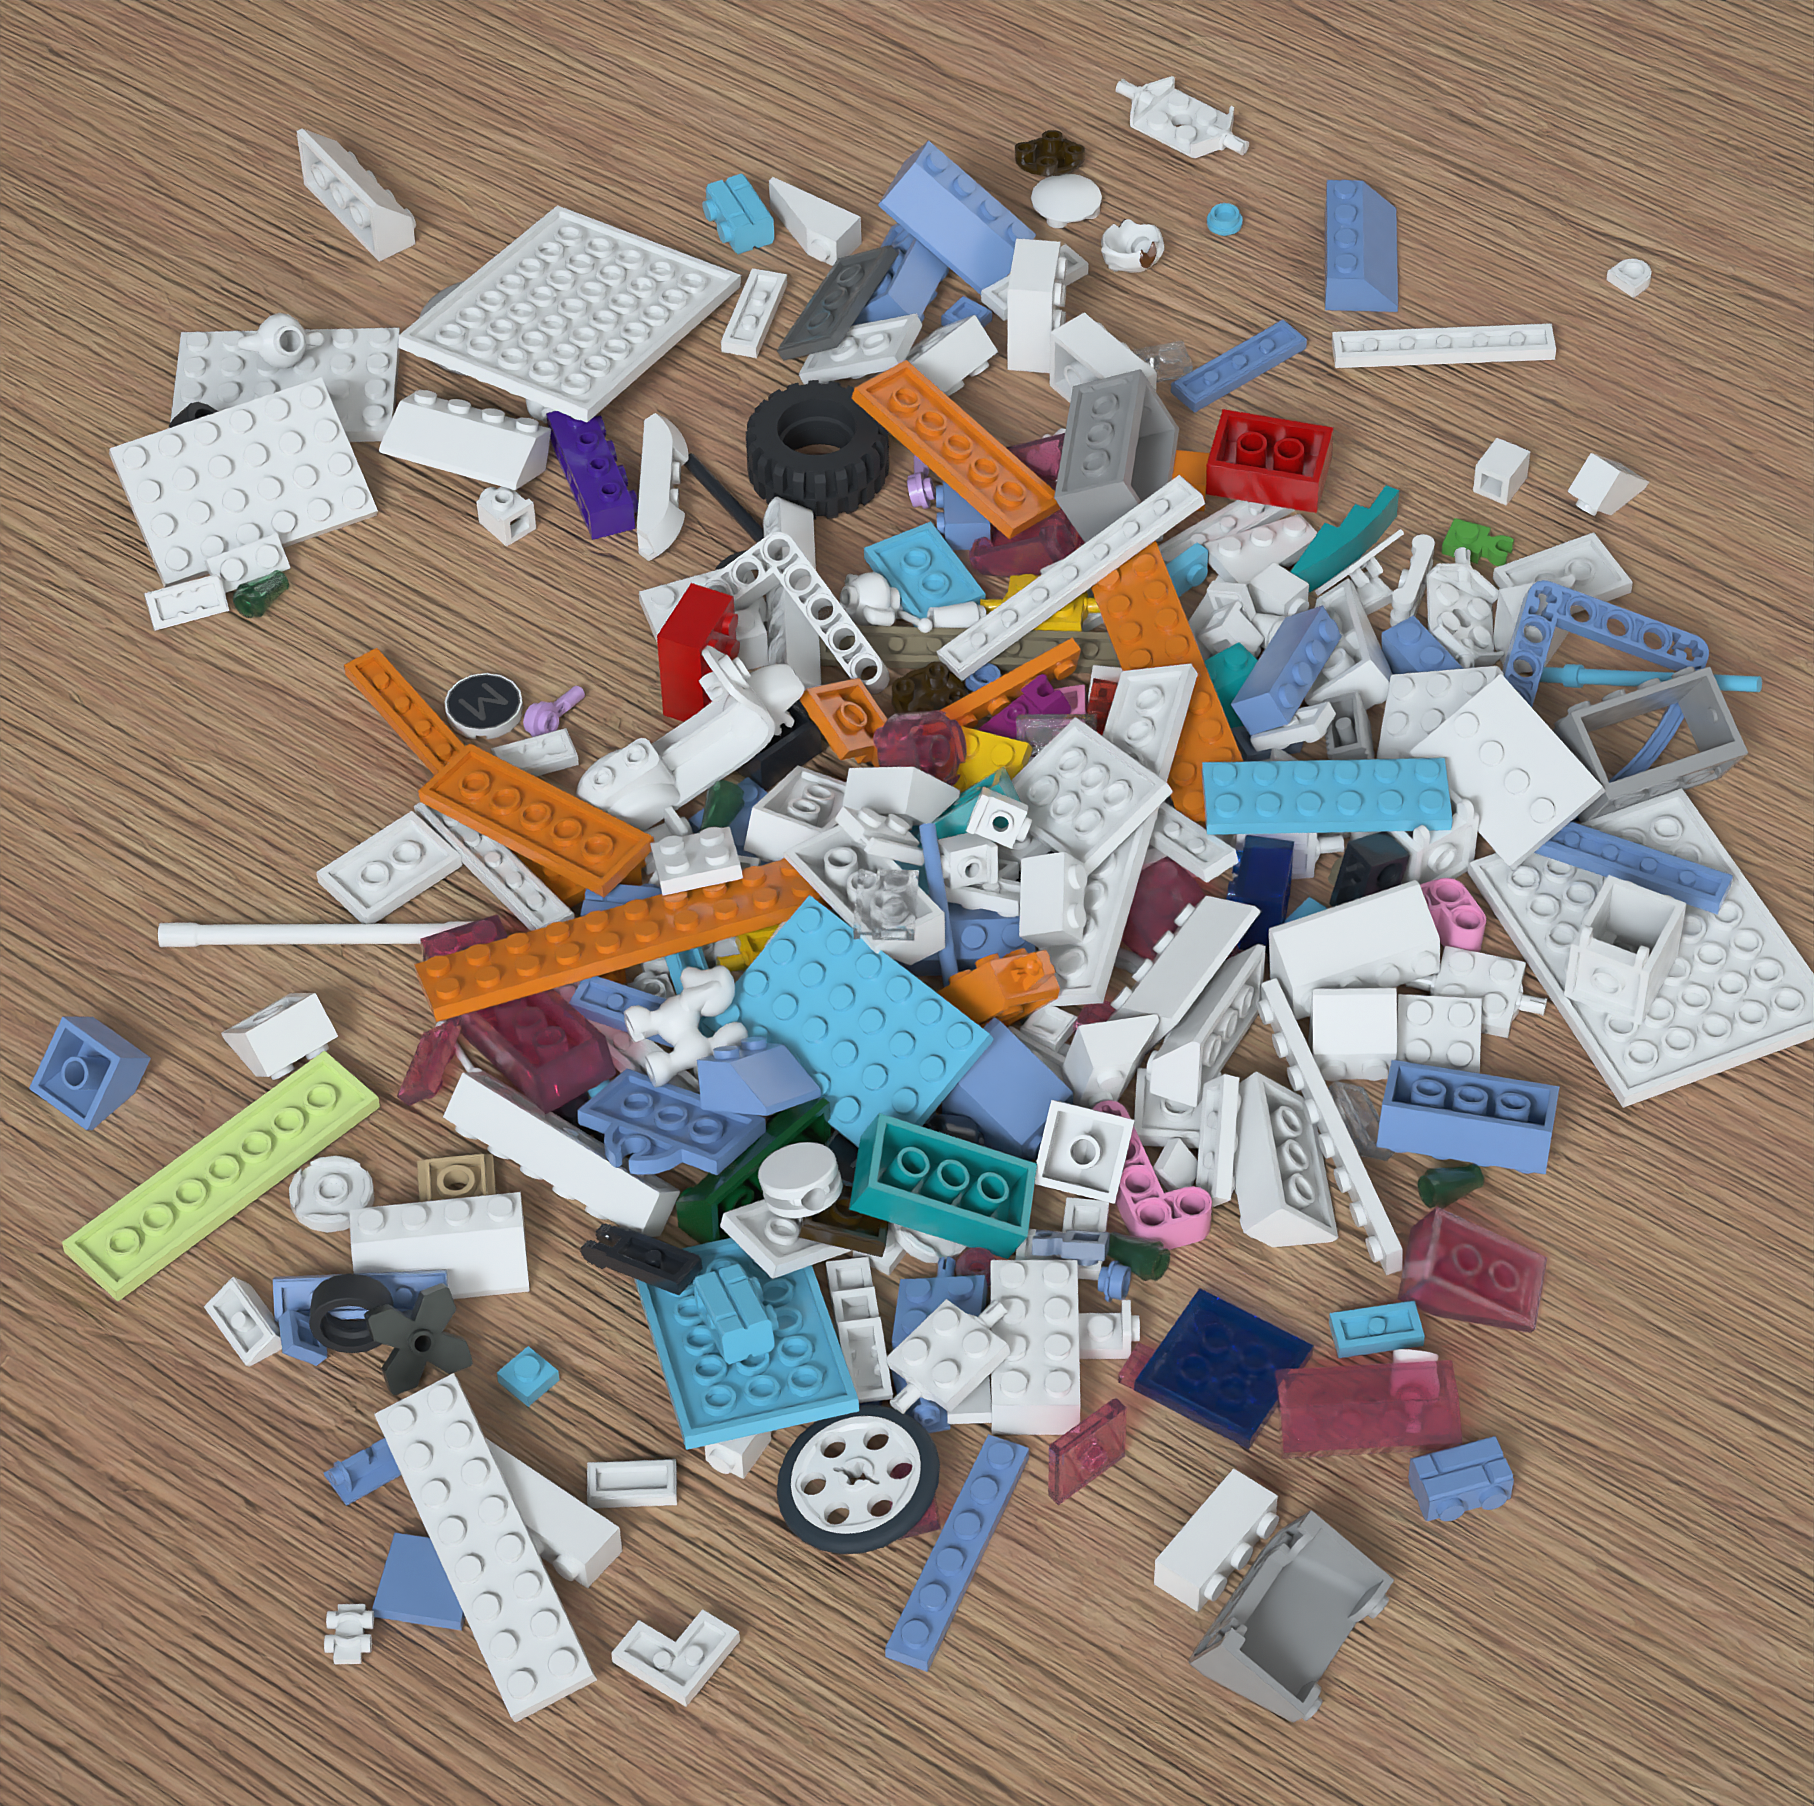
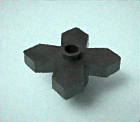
[364,1283,473,1395]

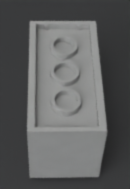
[1054,369,1179,543]
[1552,666,1748,823]

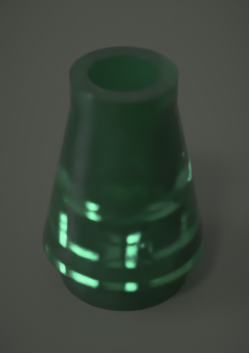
[233,570,289,618]
[698,780,745,833]
[1418,1163,1484,1209]
[1107,1231,1170,1281]

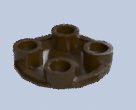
[1015,130,1085,176]
[891,662,969,726]

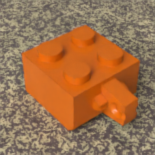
[936,948,1060,1028]

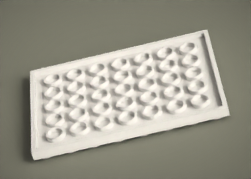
[398,205,741,422]
[1468,788,1814,1108]

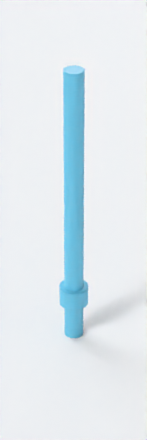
[1539,664,1762,692]

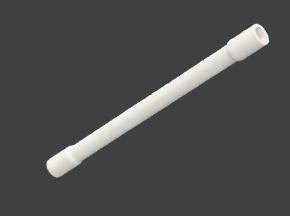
[158,921,485,947]

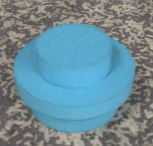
[1207,203,1243,236]

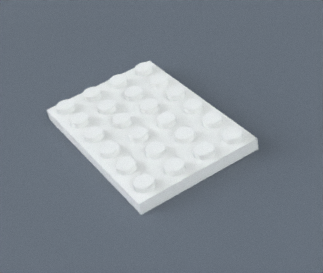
[170,328,400,442]
[109,377,378,588]

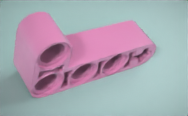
[1420,878,1486,953]
[1092,1100,1212,1254]

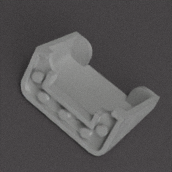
[1188,1510,1394,1723]

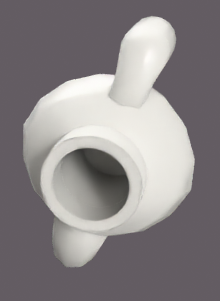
[237,313,325,369]
[840,572,900,626]

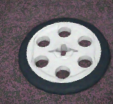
[776,1405,940,1554]

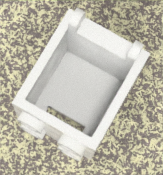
[1350,757,1479,885]
[1564,875,1686,1025]

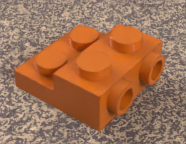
[799,678,897,764]

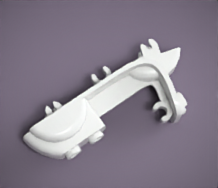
[575,645,805,832]

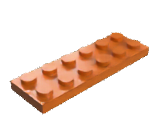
[852,360,1061,539]
[418,743,654,897]

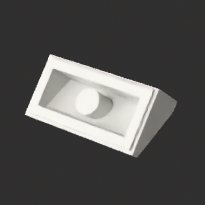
[204,1277,282,1367]

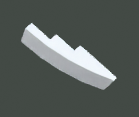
[826,1257,893,1403]

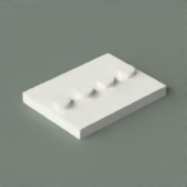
[1409,674,1606,871]
[1011,717,1173,877]

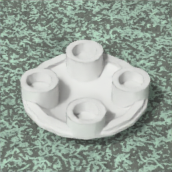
[1031,173,1102,228]

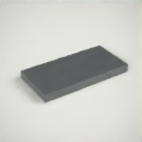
[777,245,898,361]

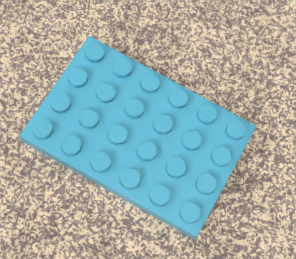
[703,895,994,1148]
[634,1238,859,1450]

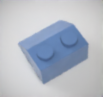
[29,1016,151,1130]
[697,1036,821,1116]

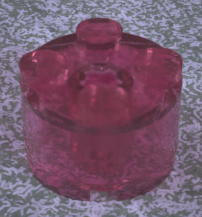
[873,710,967,786]

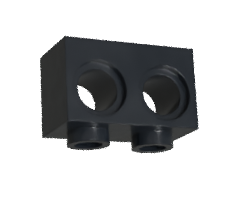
[1329,831,1410,907]

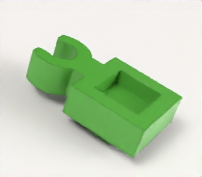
[1441,518,1514,566]

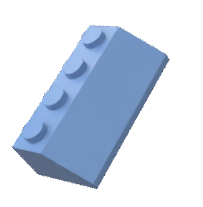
[878,140,1036,295]
[1325,180,1398,312]
[852,223,950,326]
[893,896,1035,976]

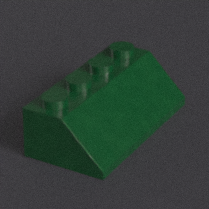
[676,1098,831,1244]

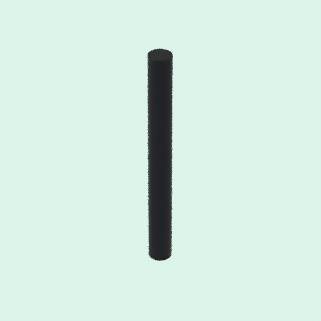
[683,453,764,543]

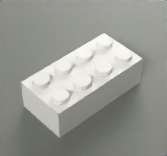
[991,1260,1080,1435]

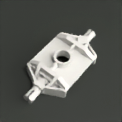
[1116,76,1249,158]
[1426,547,1504,669]

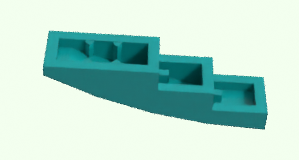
[1291,485,1399,593]

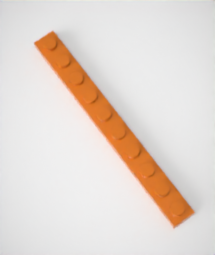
[344,648,586,908]

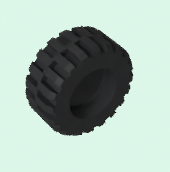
[745,380,889,520]

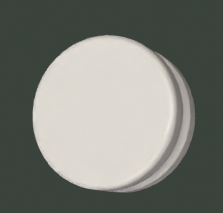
[758,1142,843,1218]

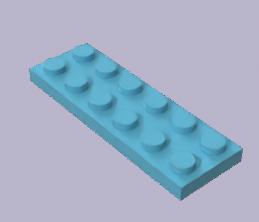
[1202,758,1453,835]

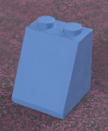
[942,1018,1073,1162]

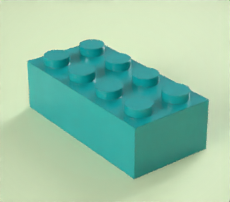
[849,1113,1037,1259]

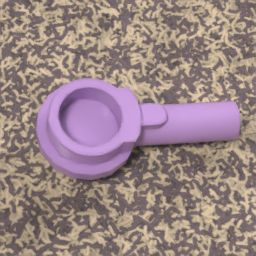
[907,455,936,509]
[523,686,585,737]

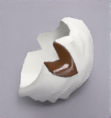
[1101,219,1164,273]

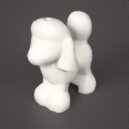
[624,965,748,1088]

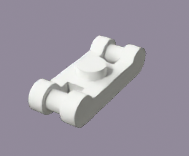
[1390,534,1435,627]

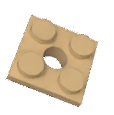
[417,1154,496,1202]

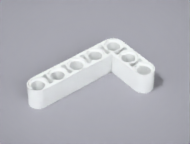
[702,532,890,694]

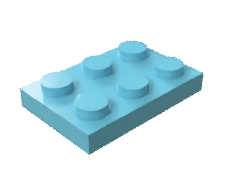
[864,521,986,627]

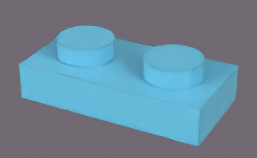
[1166,542,1208,598]
[1329,1301,1425,1359]

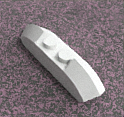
[637,413,688,561]

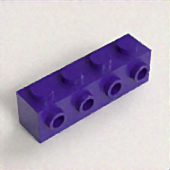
[546,411,638,540]

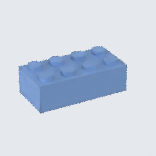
[1376,1060,1560,1174]

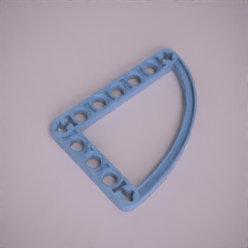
[1502,580,1709,823]

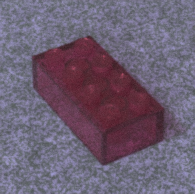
[457,989,616,1114]

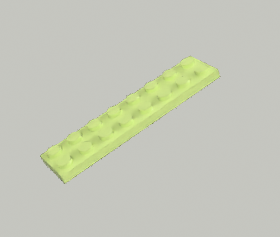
[62,1051,380,1302]

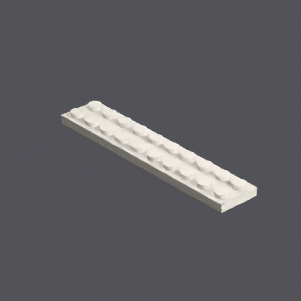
[1038,664,1198,1006]

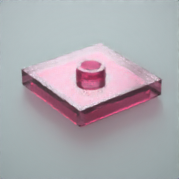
[1048,1398,1127,1506]

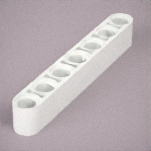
[763,497,821,691]

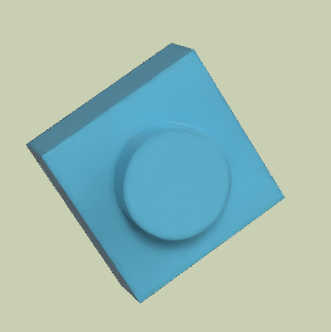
[497,1346,560,1407]

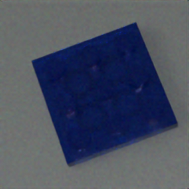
[1134,1288,1314,1449]

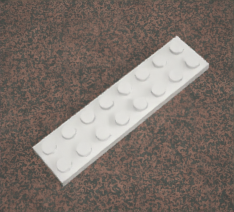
[374,1373,597,1723]

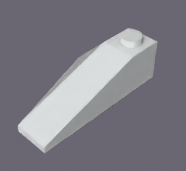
[1305,578,1392,710]

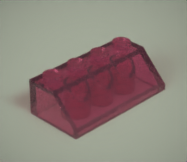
[1275,1360,1463,1459]

